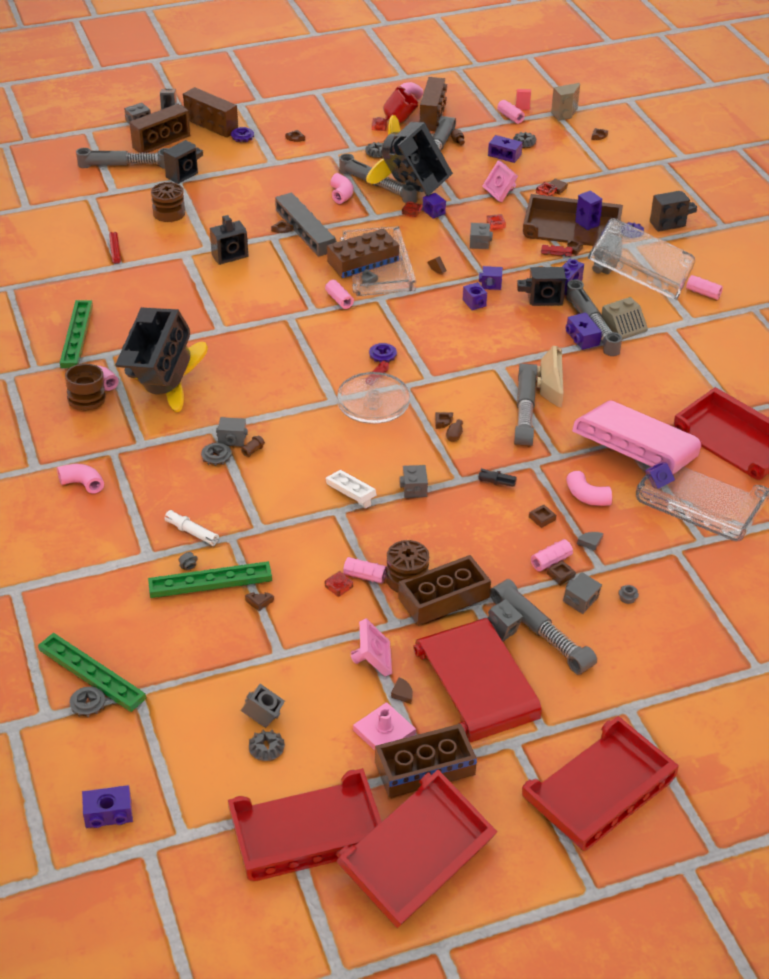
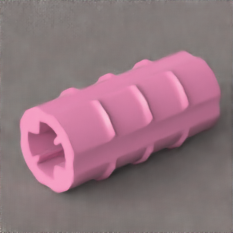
[497,100,525,124]
[686,275,723,300]
[325,280,354,309]
[531,539,573,571]
[343,557,387,584]

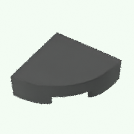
[362,269,378,287]
[577,532,604,550]

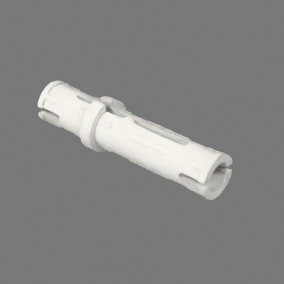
[165,510,219,546]

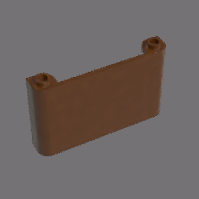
[523,194,623,247]

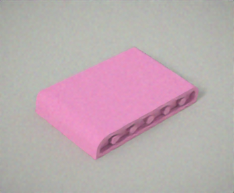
[572,401,701,474]

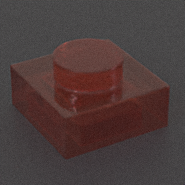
[372,117,387,131]
[536,182,557,196]
[402,201,422,217]
[486,214,506,230]
[325,571,353,597]

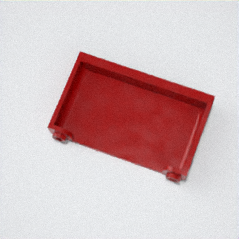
[674,387,769,480]
[413,618,542,743]
[522,716,679,851]
[228,768,382,881]
[337,769,498,929]

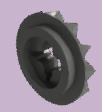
[513,132,537,147]
[365,142,383,158]
[201,443,231,466]
[69,687,106,717]
[249,730,285,761]

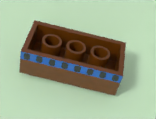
[327,229,399,278]
[375,724,477,798]

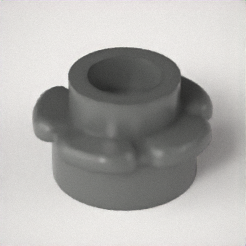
[178,552,198,570]
[618,585,639,604]

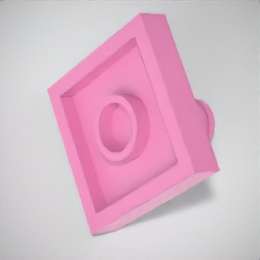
[482,160,518,202]
[351,618,392,677]
[353,702,416,750]

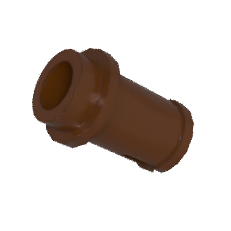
[241,435,265,457]

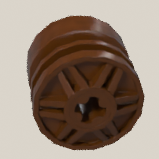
[151,182,185,222]
[65,364,106,410]
[386,540,429,593]

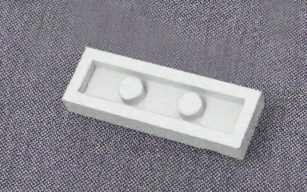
[326,470,377,508]

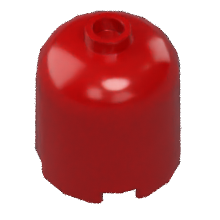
[383,86,419,123]

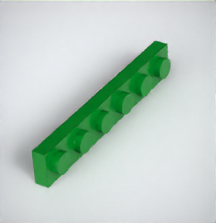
[60,300,93,369]
[148,561,272,598]
[38,632,146,712]

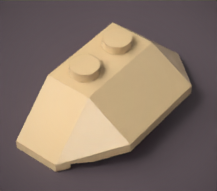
[537,346,563,407]

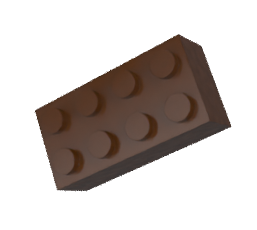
[420,77,448,132]
[183,87,238,138]
[129,103,191,154]
[398,555,491,626]

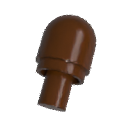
[451,129,465,145]
[446,419,463,442]

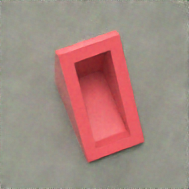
[515,89,531,110]

